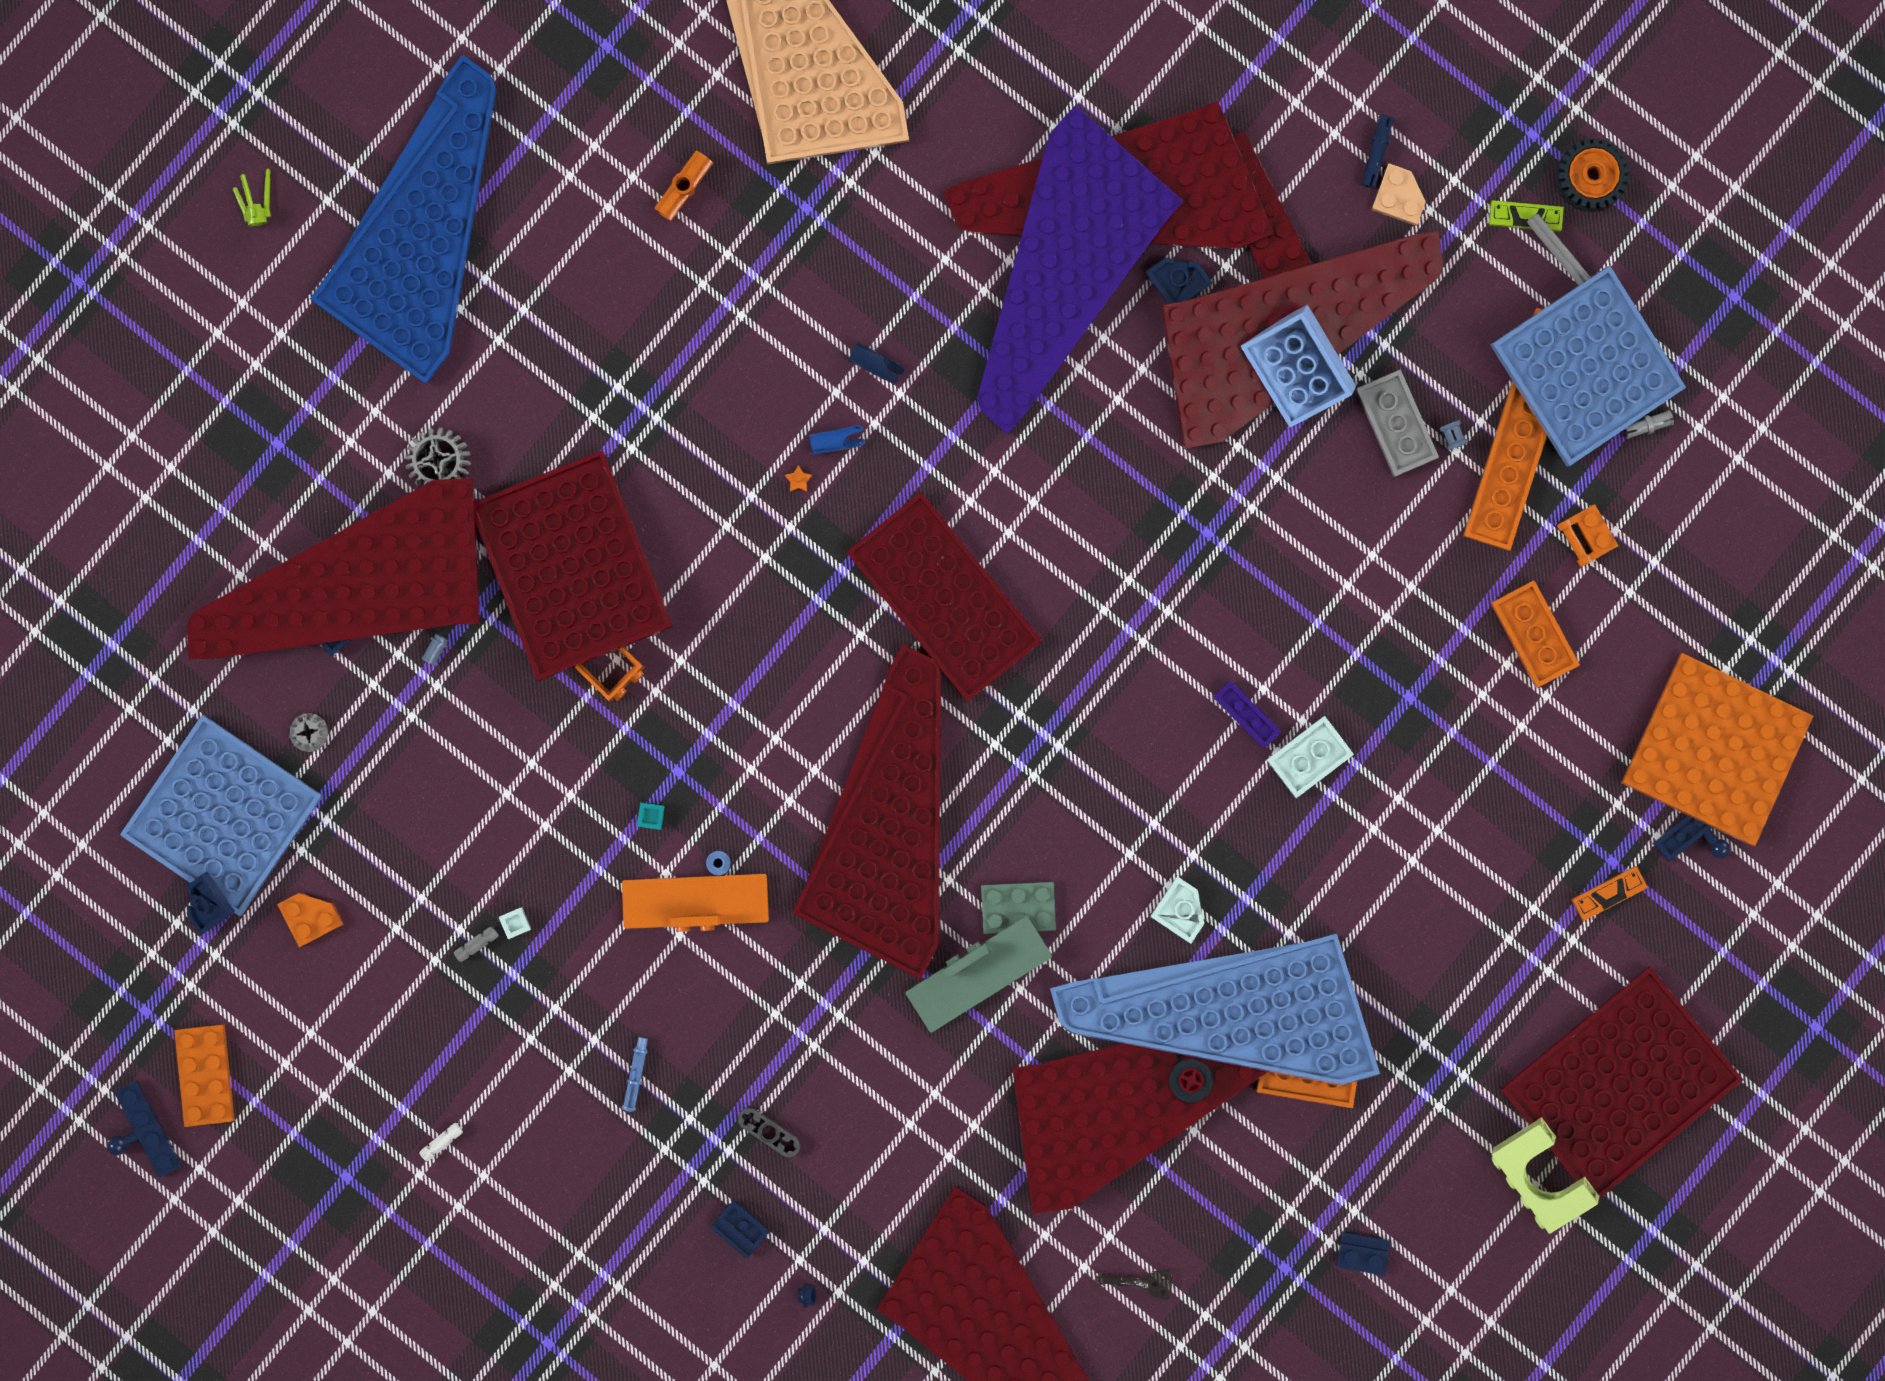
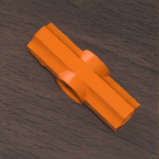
[654,150,713,221]

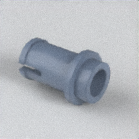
[421,633,449,666]

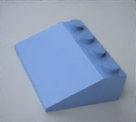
[1241,304,1356,427]

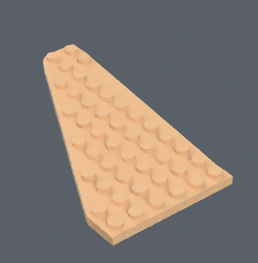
[726,0,909,164]

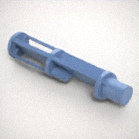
[622,1037,648,1112]

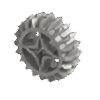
[405,428,471,486]

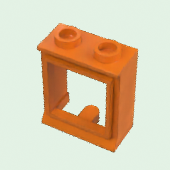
[575,647,645,702]

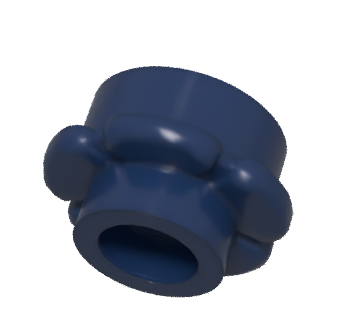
[797,1283,816,1308]

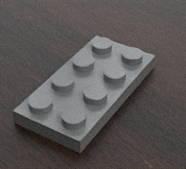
[1355,369,1439,477]

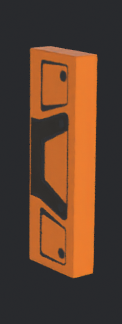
[1571,866,1648,921]

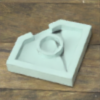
[1150,877,1204,944]

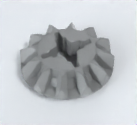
[289,713,328,752]

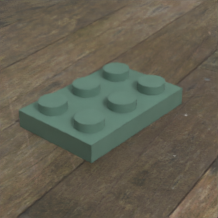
[981,882,1056,934]

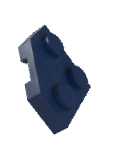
[1145,258,1213,304]
[187,872,235,935]

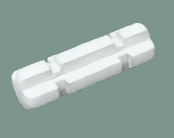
[419,1123,463,1162]

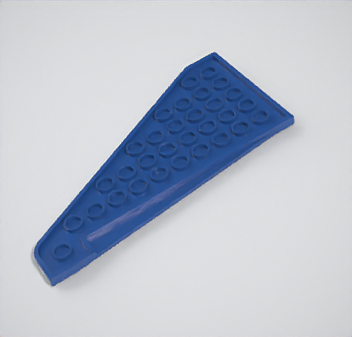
[310,54,496,385]

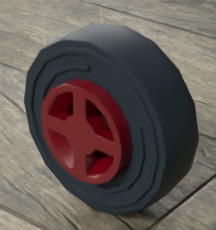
[1169,1059,1213,1103]

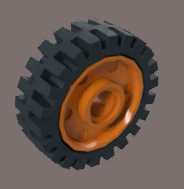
[1555,138,1630,212]

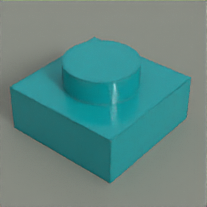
[637,803,665,830]

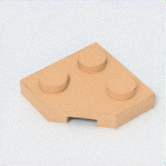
[1371,164,1426,226]

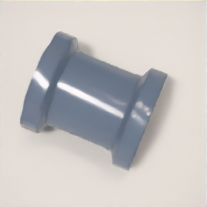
[1439,420,1469,451]

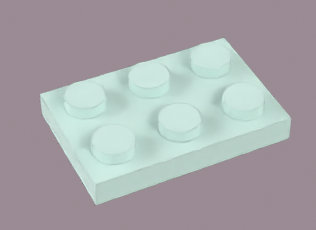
[1266,716,1354,798]

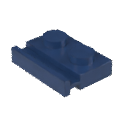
[710,1199,770,1259]
[1336,1231,1391,1276]

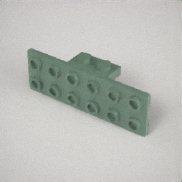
[906,916,1052,1033]

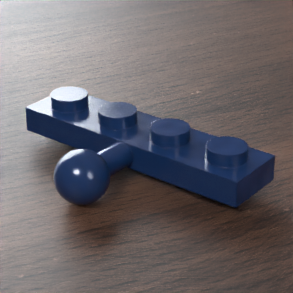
[1652,815,1730,862]
[107,1080,182,1178]

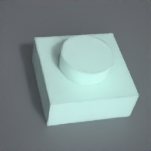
[499,907,531,939]

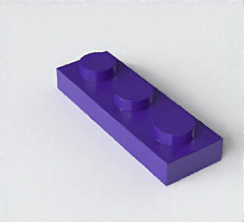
[1213,680,1281,749]

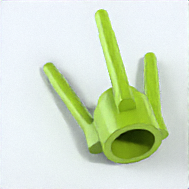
[233,169,271,227]

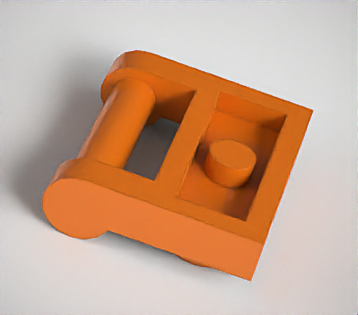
[1557,504,1618,567]

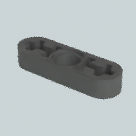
[738,1107,800,1157]

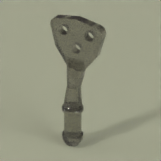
[1096,1269,1172,1300]

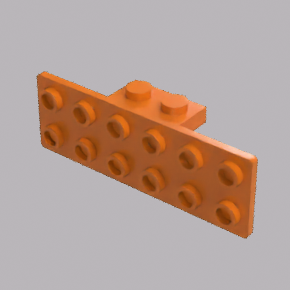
[622,874,769,932]

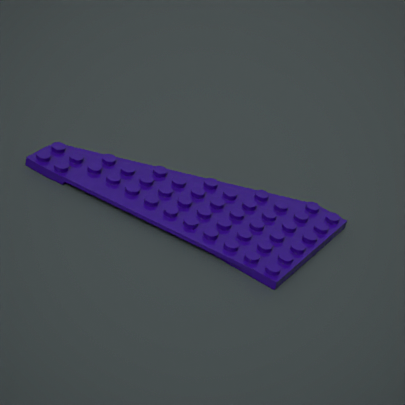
[978,104,1183,435]

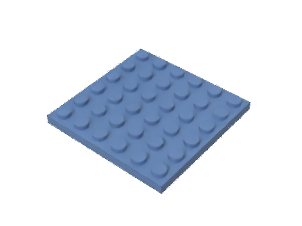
[1490,266,1686,466]
[120,715,323,916]

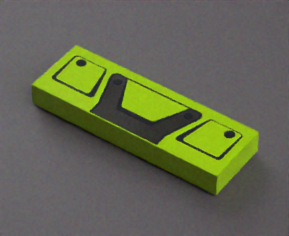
[1488,200,1564,232]

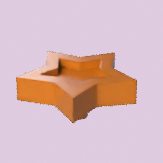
[785,465,813,492]

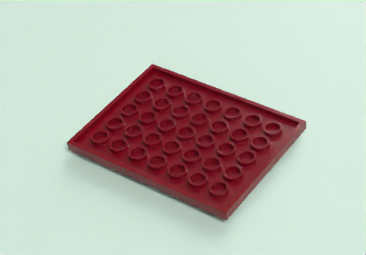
[474,450,673,682]
[1500,966,1744,1199]

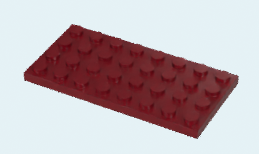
[846,492,1042,702]

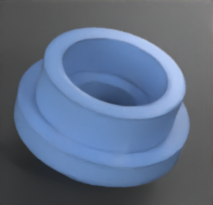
[706,851,731,875]

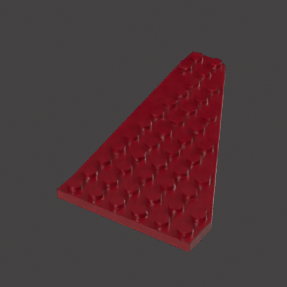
[1161,231,1443,449]
[187,478,480,660]
[1012,1044,1269,1214]

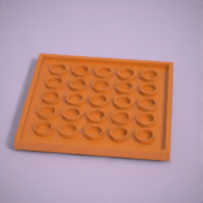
[1621,653,1813,847]

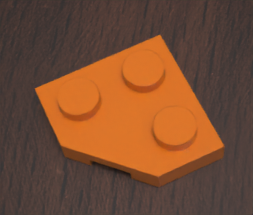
[277,893,344,947]

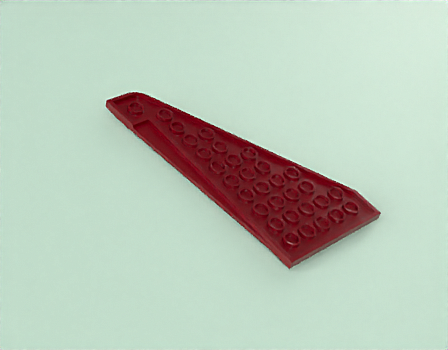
[943,101,1274,250]
[792,644,941,979]
[876,1186,1090,1381]

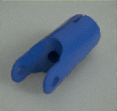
[809,425,866,456]

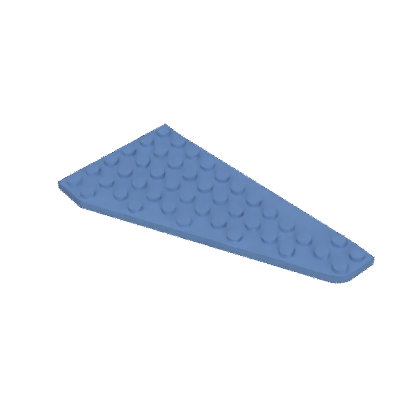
[1050,934,1380,1085]

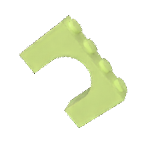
[1492,1117,1599,1234]

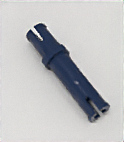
[1361,114,1394,189]

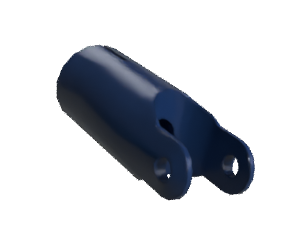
[848,342,904,384]

